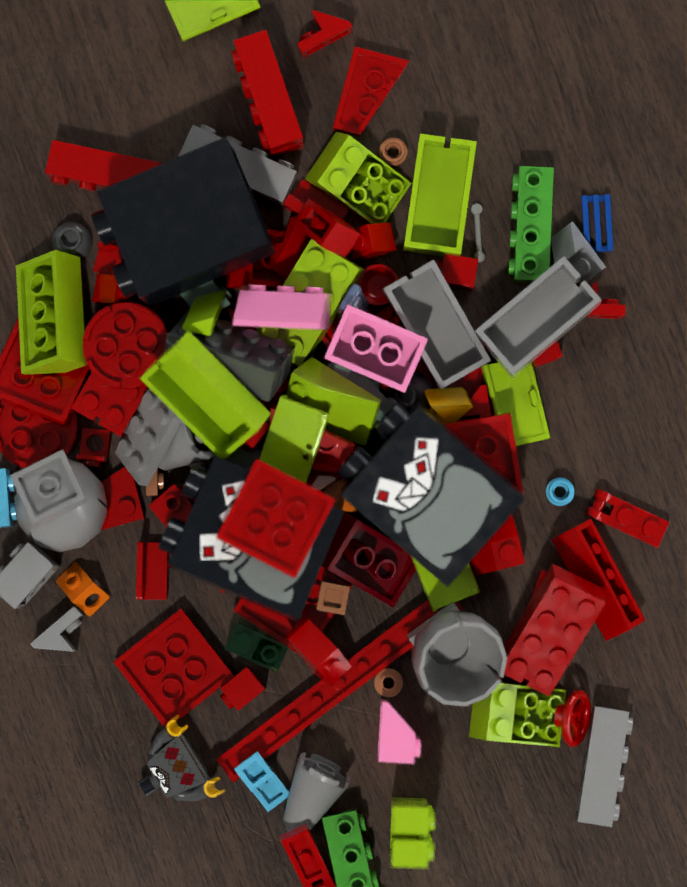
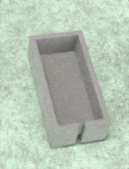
[475,256,602,378]
[382,260,491,389]

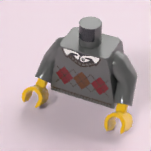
[138,715,225,801]

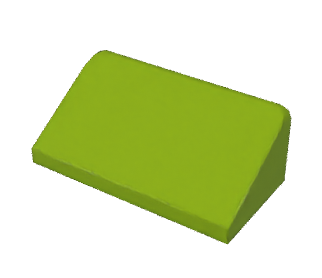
[182,290,226,336]

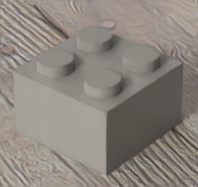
[0,542,60,609]

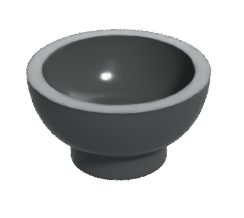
[52,221,93,260]
[394,371,433,411]

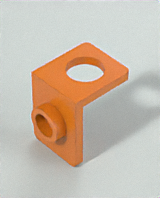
[56,562,110,616]

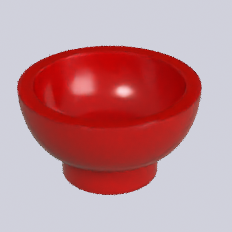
[358,264,398,305]

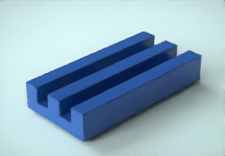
[581,194,613,253]

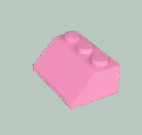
[233,285,331,329]
[325,304,428,393]
[378,699,421,764]

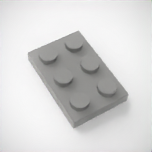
[115,388,182,486]

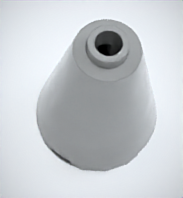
[158,421,218,470]
[282,752,352,832]

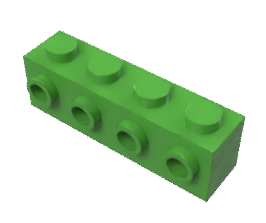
[508,166,554,284]
[322,808,379,887]

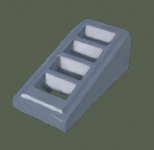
[337,284,369,320]

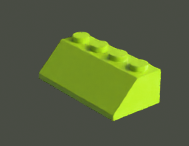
[16,250,86,375]

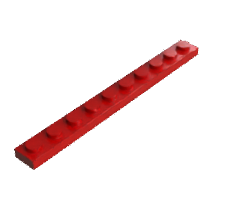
[216,600,463,782]

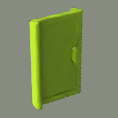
[165,0,260,41]
[481,362,550,446]
[259,394,330,484]
[410,555,480,612]

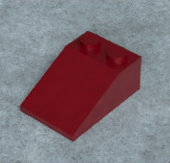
[322,512,416,608]

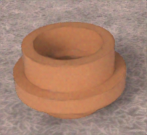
[379,138,408,166]
[374,668,403,697]

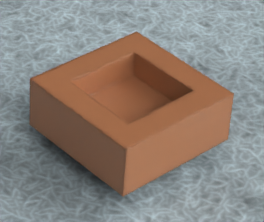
[146,468,165,497]
[316,582,350,615]

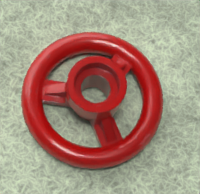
[554,690,591,747]

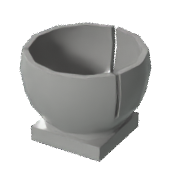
[10,450,108,552]
[406,601,507,706]

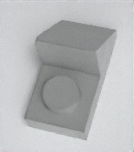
[551,221,606,284]
[30,606,84,652]

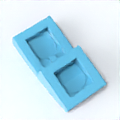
[234,751,289,812]

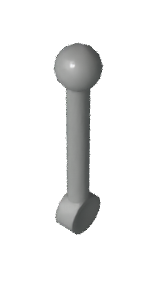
[471,204,485,263]

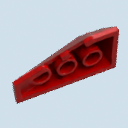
[469,515,525,576]

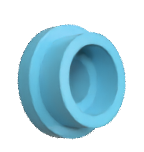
[546,477,574,506]

